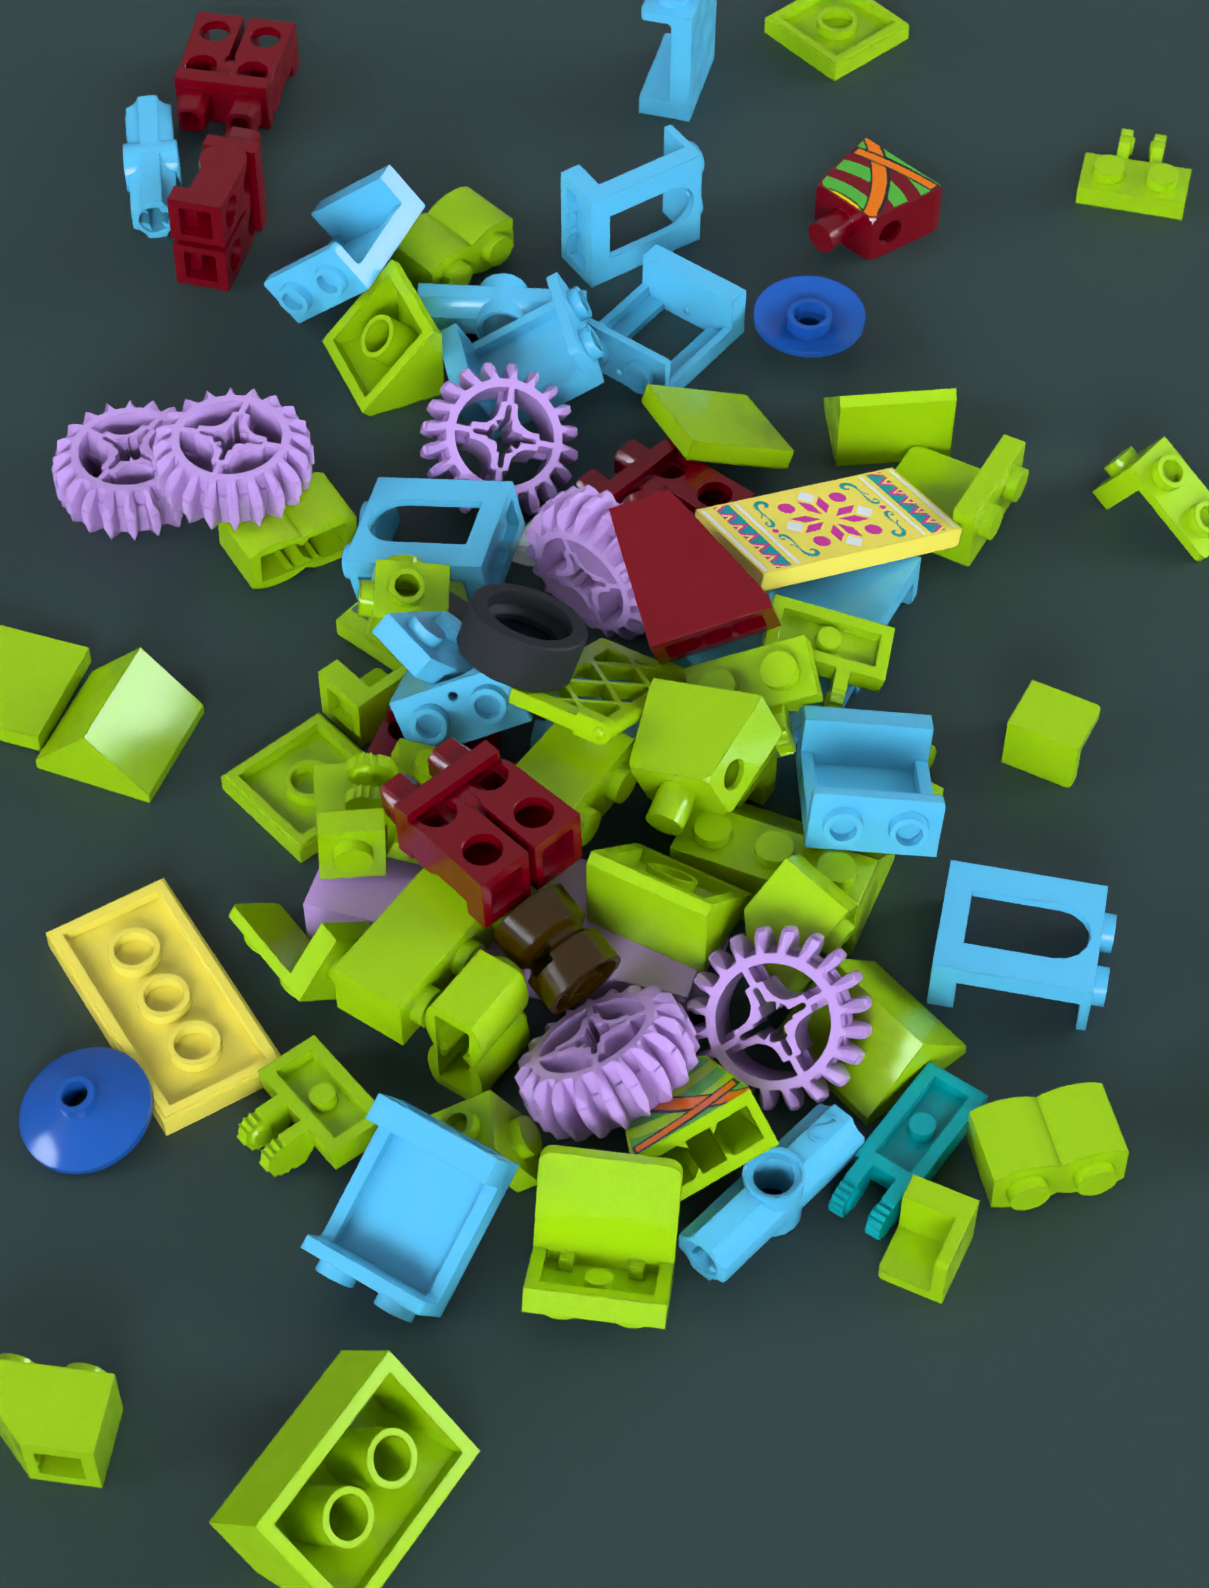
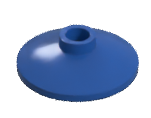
[753,276,866,358]
[19,1047,154,1175]

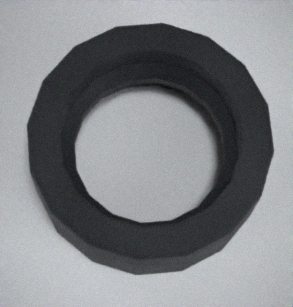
[456,583,588,692]

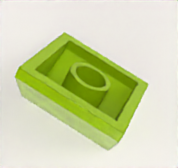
[322,259,444,416]
[823,388,957,467]
[35,647,204,803]
[586,843,753,972]
[781,959,967,1126]

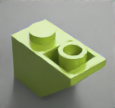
[744,854,860,1008]
[0,1353,124,1488]

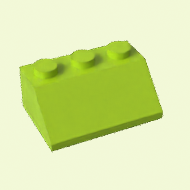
[670,803,895,956]
[209,1350,480,1588]

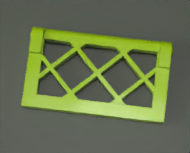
[508,638,686,745]

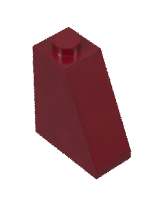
[609,489,781,665]

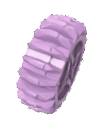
[420,363,578,516]
[151,387,315,531]
[52,400,184,541]
[525,485,645,641]
[687,925,873,1111]
[515,985,700,1142]

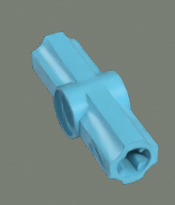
[123,95,182,238]
[417,273,587,339]
[678,1103,865,1283]

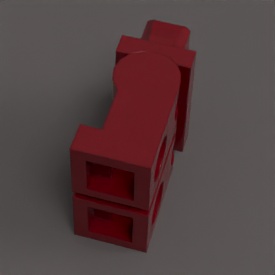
[174,11,300,133]
[167,126,267,292]
[576,438,755,516]
[380,737,583,929]

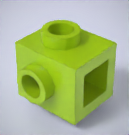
[357,555,450,640]

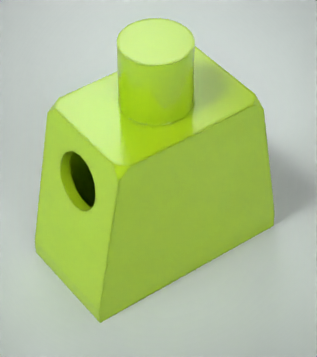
[629,678,782,835]

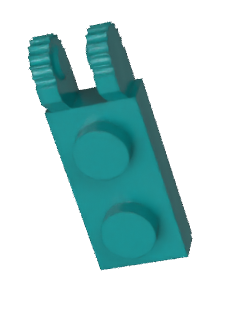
[828,1062,988,1240]

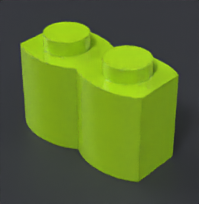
[389,186,514,289]
[218,472,357,589]
[425,949,530,1100]
[966,1082,1129,1210]

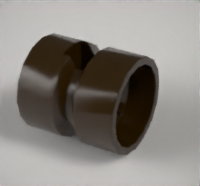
[493,884,621,1014]

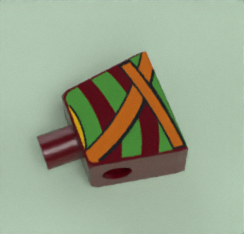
[808,138,942,260]

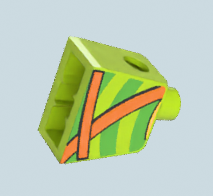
[625,1055,779,1201]

